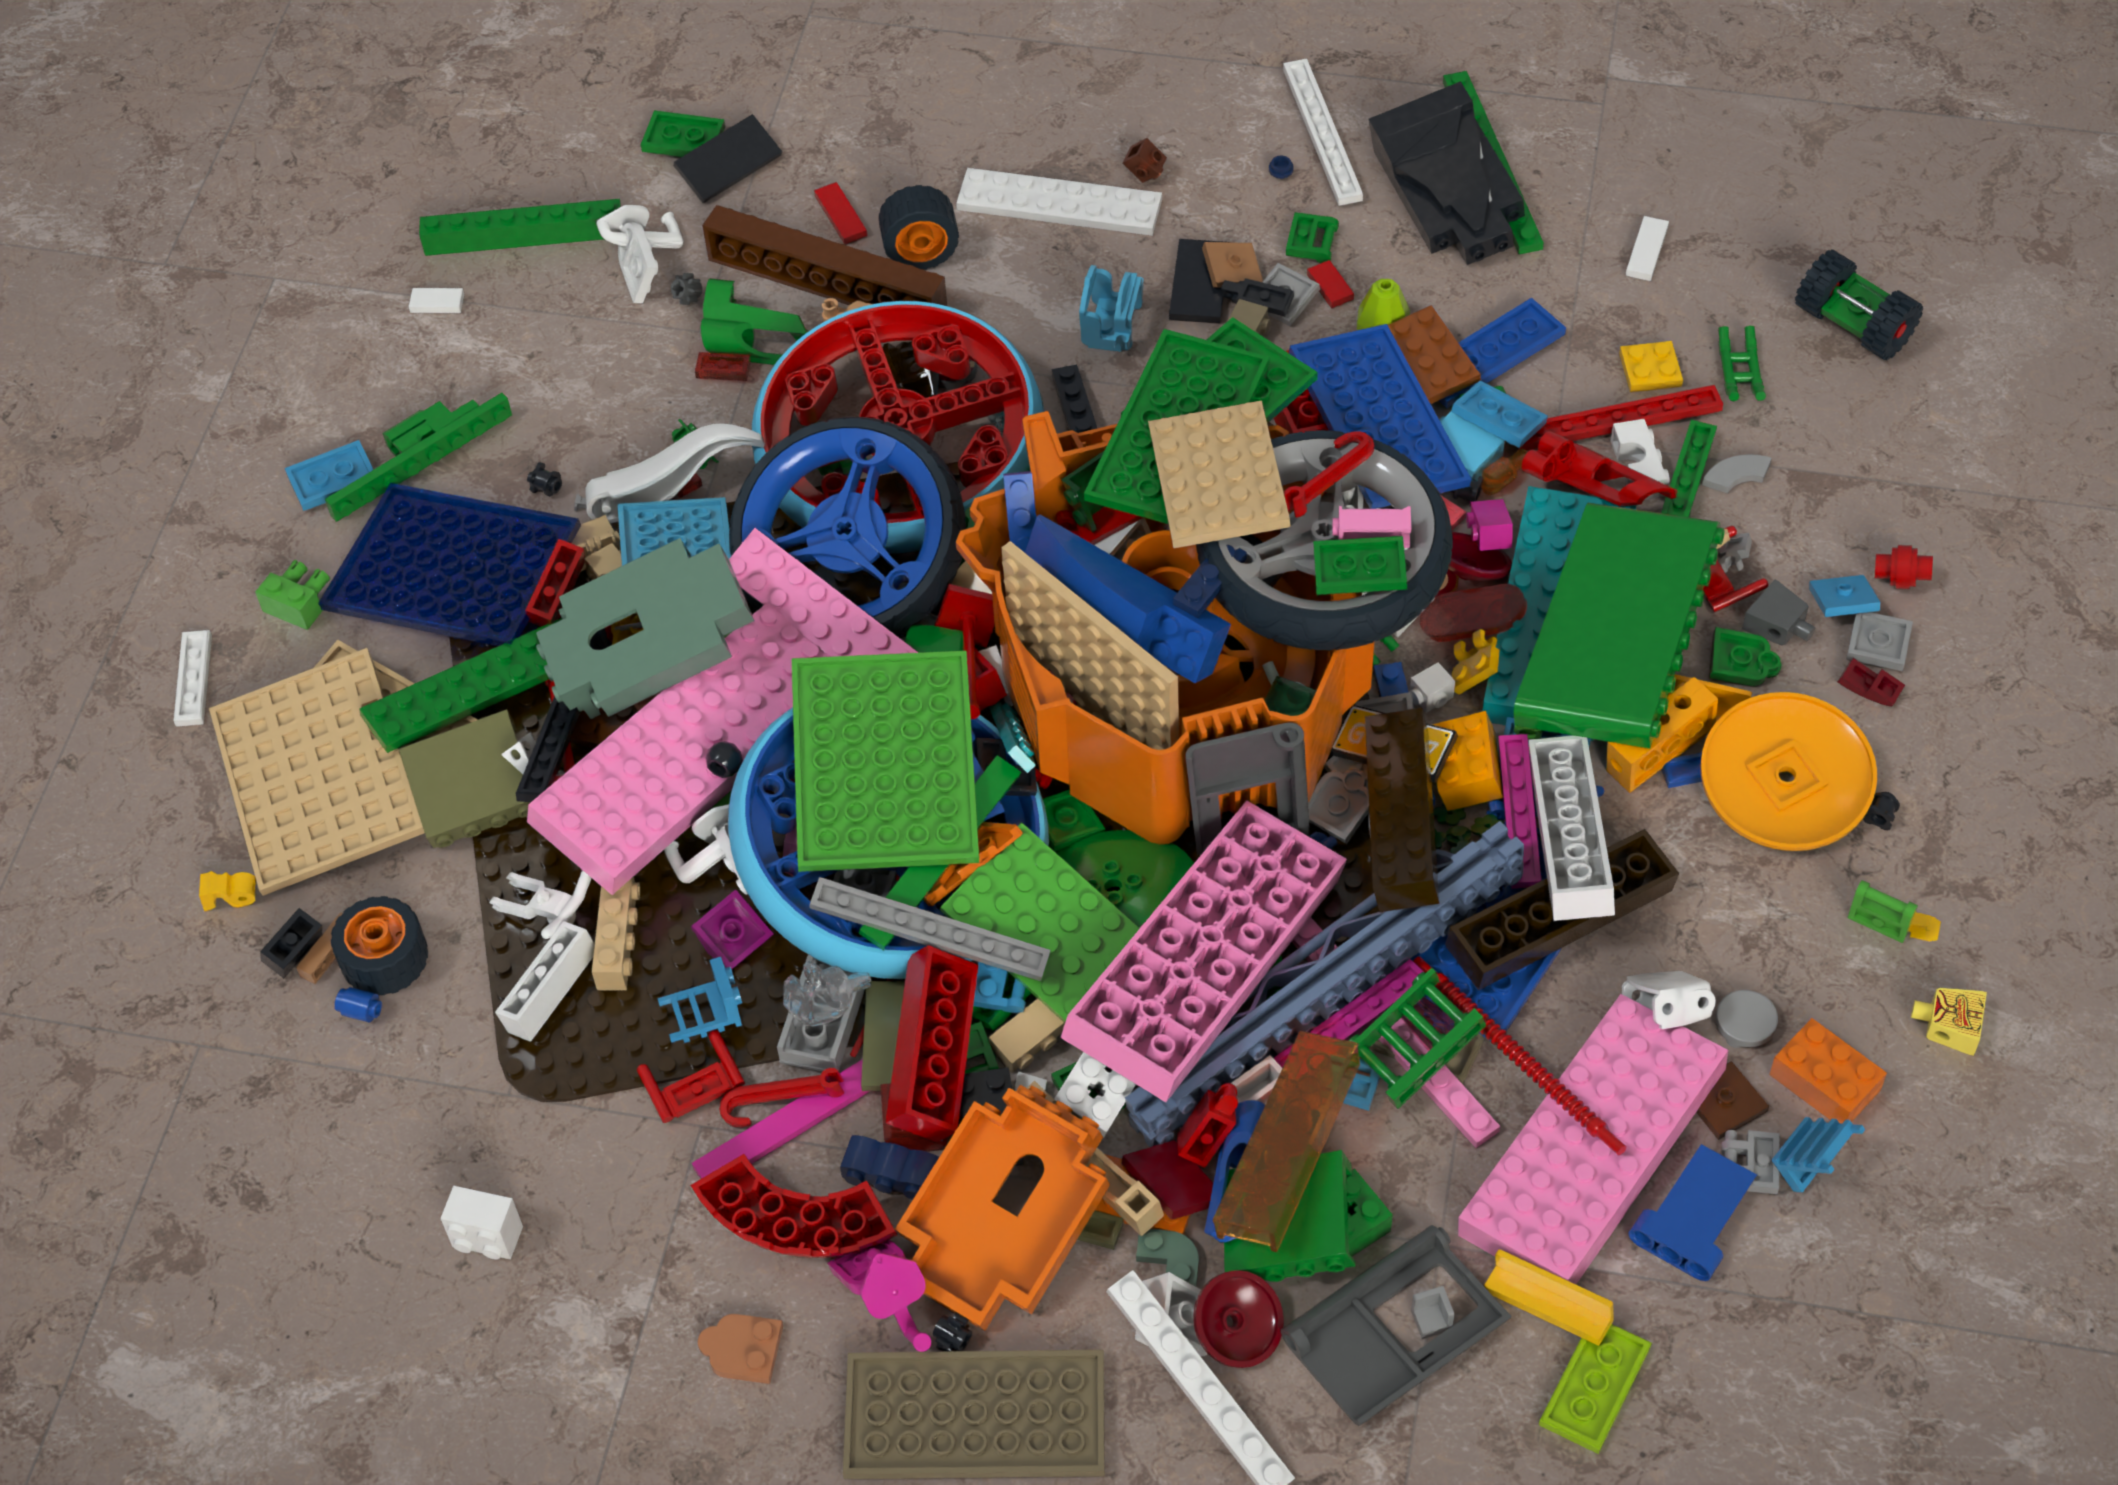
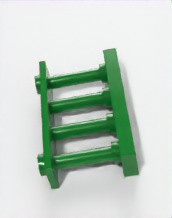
[1344,968,1486,1109]

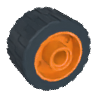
[878,185,959,270]
[331,896,428,996]

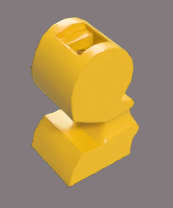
[199,871,256,911]

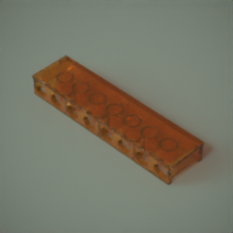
[1213,1031,1360,1252]

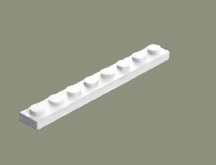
[1283,59,1363,206]
[1106,1270,1295,1485]

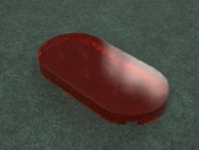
[1420,584,1527,642]

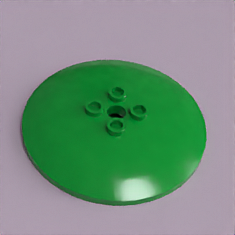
[1055,830,1194,928]

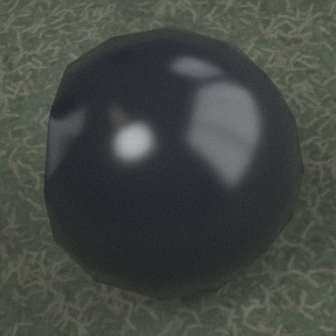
[705,741,743,778]

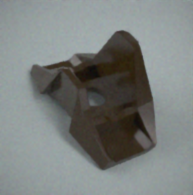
[882,341,939,398]

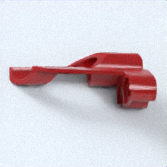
[1521,431,1677,506]

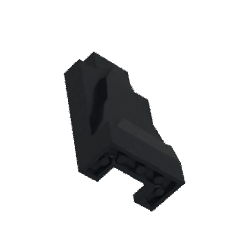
[1368,81,1525,265]

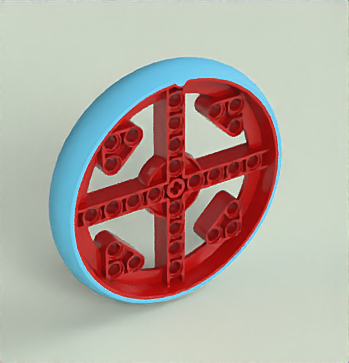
[752,301,1043,554]

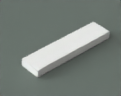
[173,630,212,726]

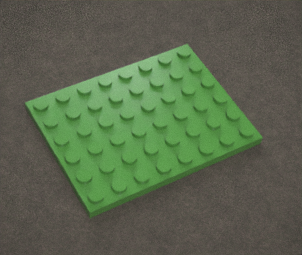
[791,651,979,872]

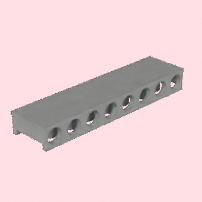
[777,868,897,1072]

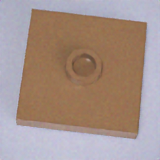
[1202,242,1263,288]

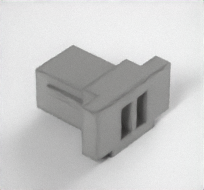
[574,494,586,511]

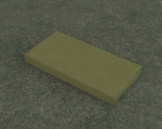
[861,981,905,1091]

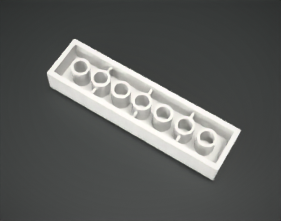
[1528,736,1615,921]

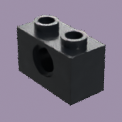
[260,908,322,979]

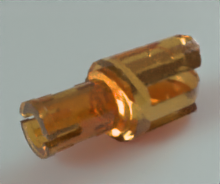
[1482,449,1528,495]

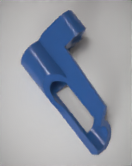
[1204,1100,1321,1243]

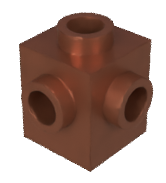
[1122,138,1167,183]

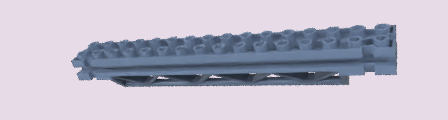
[1125,821,1524,1147]

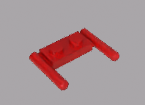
[1703,525,1769,613]
[637,1029,745,1123]

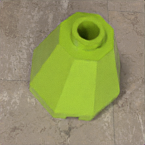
[1357,278,1410,330]

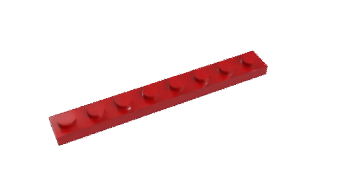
[1517,385,1724,452]

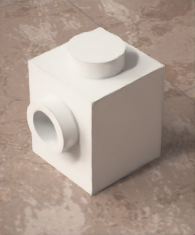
[1409,662,1455,713]

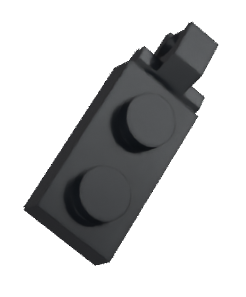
[1221,278,1294,317]

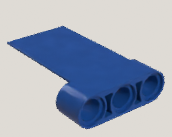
[1629,1144,1757,1281]

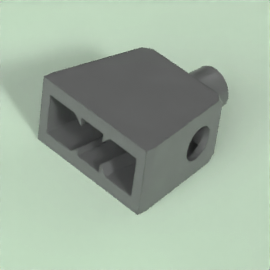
[1742,580,1816,646]

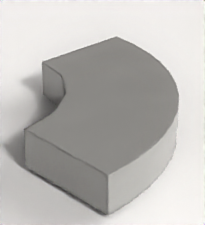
[1702,454,1772,494]

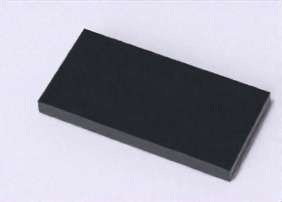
[673,114,782,203]
[1169,239,1224,323]

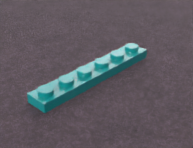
[989,701,1036,773]

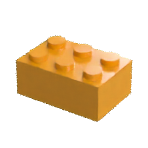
[1432,711,1504,811]

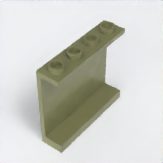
[399,710,531,848]

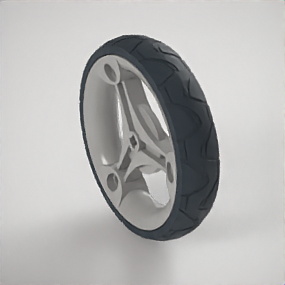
[1196,430,1453,650]

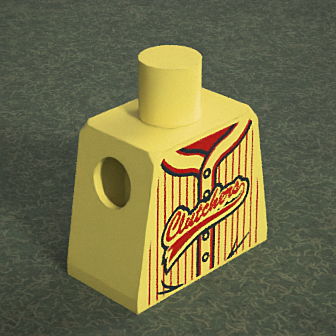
[1911,988,1987,1056]

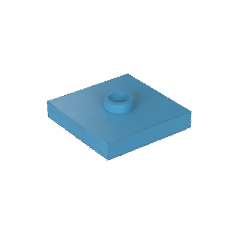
[1809,575,1881,617]

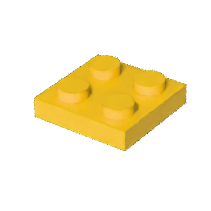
[1619,341,1683,392]

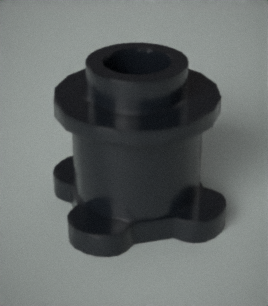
[527,462,562,497]
[1450,476,1484,507]
[1863,792,1900,830]

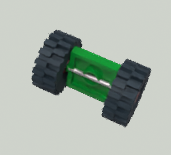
[1795,249,1923,361]

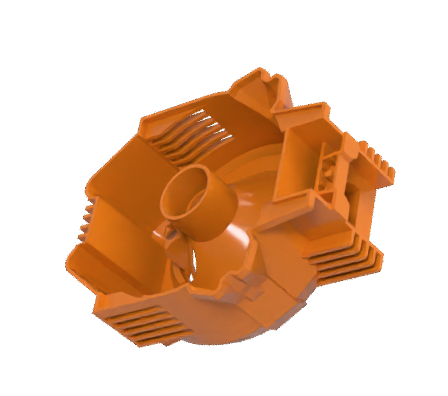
[956,411,1374,844]

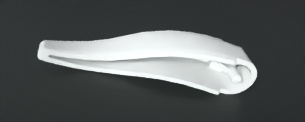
[585,424,765,523]

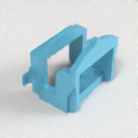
[1079,265,1144,352]

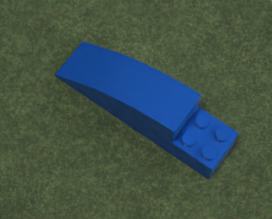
[1025,514,1231,683]

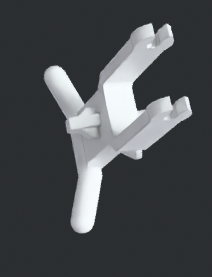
[489,871,591,939]

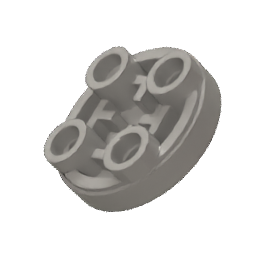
[1716,990,1778,1048]

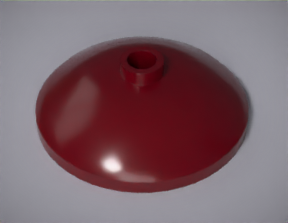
[1448,532,1512,581]
[1193,1270,1284,1368]

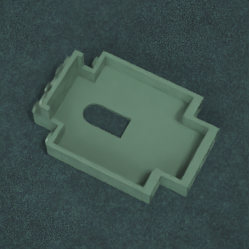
[536,538,754,719]

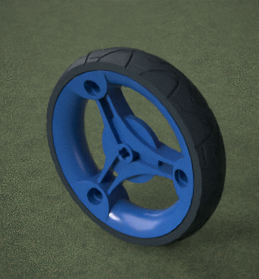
[729,417,966,636]

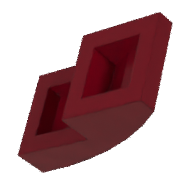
[1837,658,1905,707]

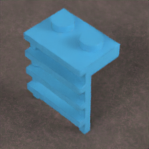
[657,957,742,1043]
[1772,1117,1865,1192]

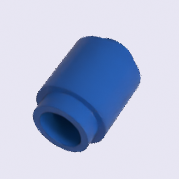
[335,987,382,1023]

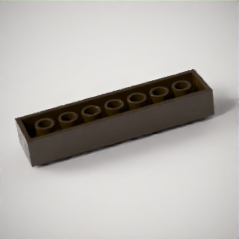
[1365,708,1440,912]
[1445,829,1679,991]

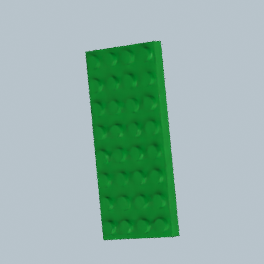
[1084,329,1270,524]

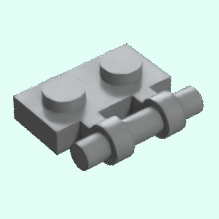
[1722,1130,1780,1194]

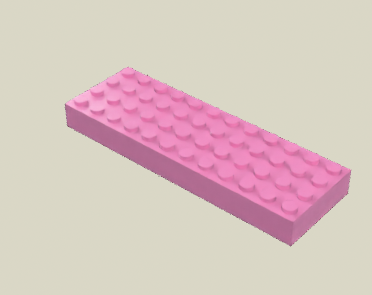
[527,602,830,895]
[1061,801,1347,1102]

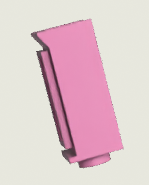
[1332,506,1411,548]

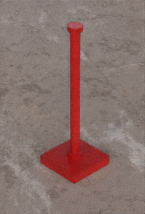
[934,584,995,720]

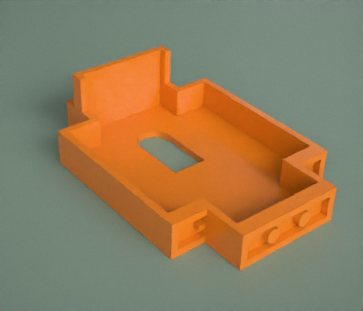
[894,1085,1110,1331]

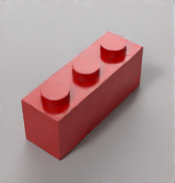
[525,539,586,627]

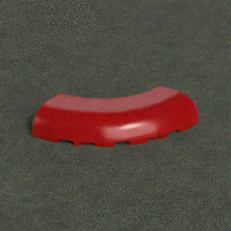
[690,1154,898,1258]

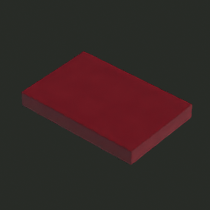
[1121,1140,1225,1220]

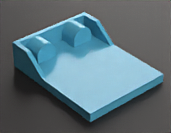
[618,497,731,566]

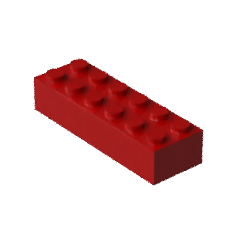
[885,945,979,1142]

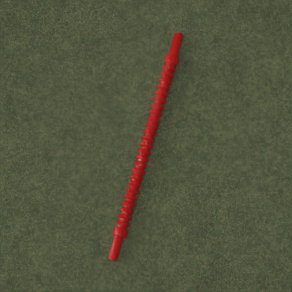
[1413,957,1627,1156]

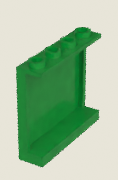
[1223,1150,1356,1282]

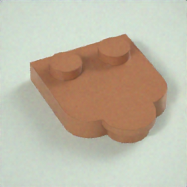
[698,1314,783,1384]

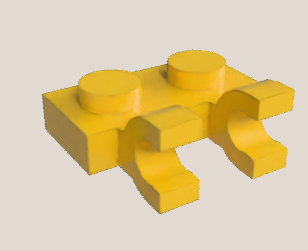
[1452,629,1500,695]

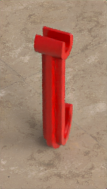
[1284,431,1374,518]
[719,1068,844,1128]

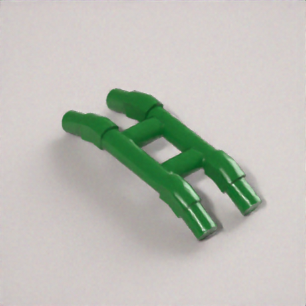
[1718,326,1766,402]

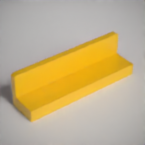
[1484,1249,1614,1346]

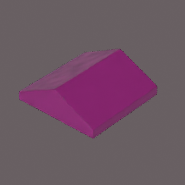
[691,890,773,970]

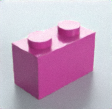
[1466,499,1513,551]

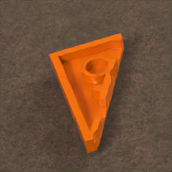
[923,822,1023,906]

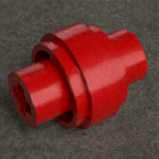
[1875,545,1933,589]

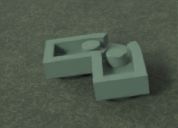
[1136,1229,1199,1287]

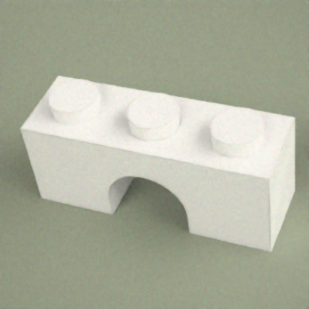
[1611,419,1670,500]

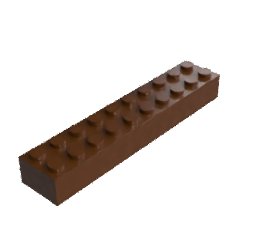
[702,205,947,306]

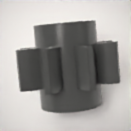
[671,273,702,305]

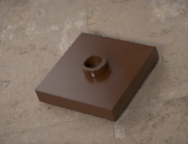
[1696,1061,1769,1140]

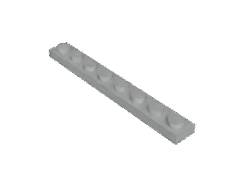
[810,877,1051,981]

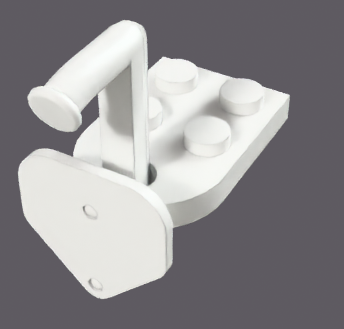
[596,205,684,303]
[664,804,748,895]

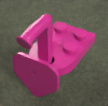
[827,1240,932,1352]

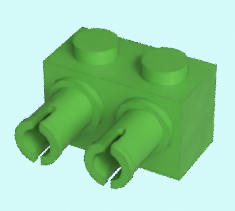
[255,560,330,630]

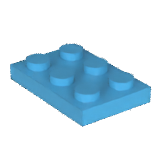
[1451,381,1548,448]
[284,440,374,511]

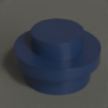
[1269,155,1294,179]

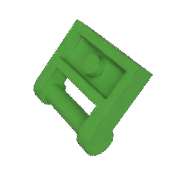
[1848,880,1918,943]

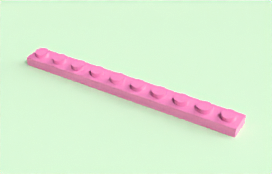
[1291,917,1500,1148]

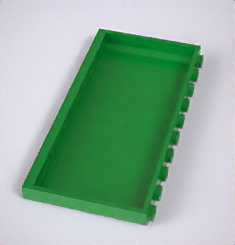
[1514,503,1725,749]

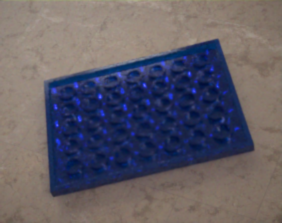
[318,483,581,646]

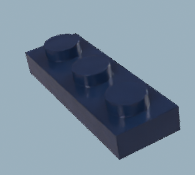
[1173,545,1247,618]

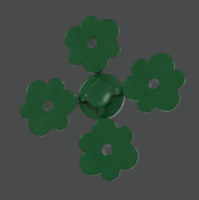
[1433,803,1504,854]

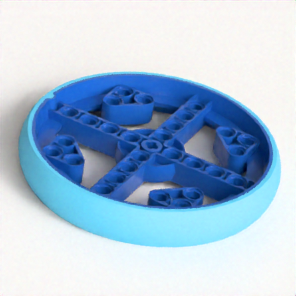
[728,708,1049,979]

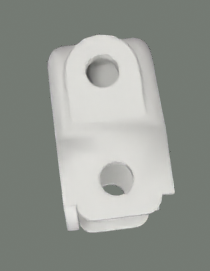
[1622,971,1716,1029]

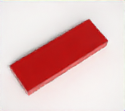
[814,182,867,244]

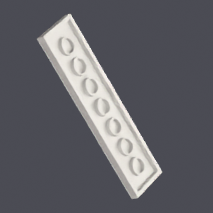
[956,168,1162,236]

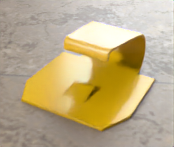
[1909,912,1941,942]

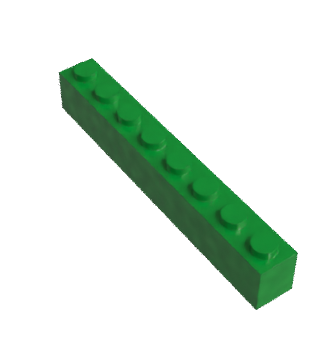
[419,199,622,256]

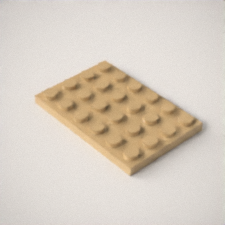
[1148,401,1291,548]

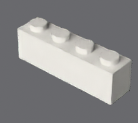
[495,921,595,1042]

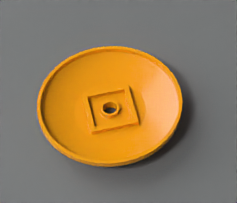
[1700,692,1877,851]

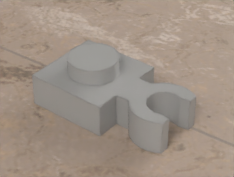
[1719,533,1752,573]

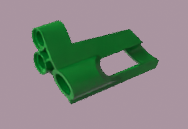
[701,278,809,365]

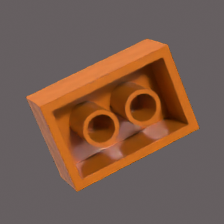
[1769,1018,1887,1124]

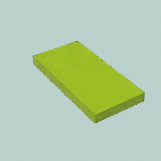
[1539,1324,1652,1454]

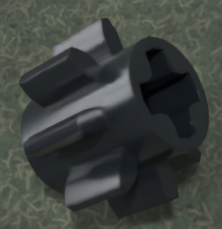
[933,1312,972,1352]

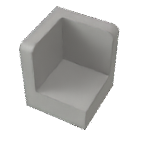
[1411,1286,1454,1339]

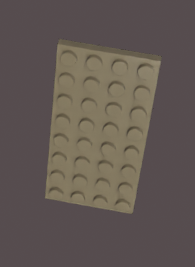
[843,1350,1105,1479]

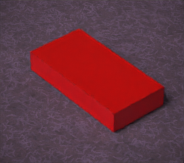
[1307,260,1354,308]

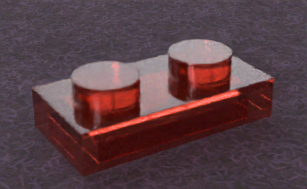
[695,352,751,381]

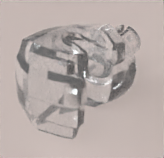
[783,961,871,1026]

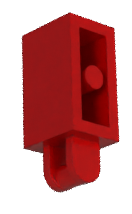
[1177,1083,1238,1168]

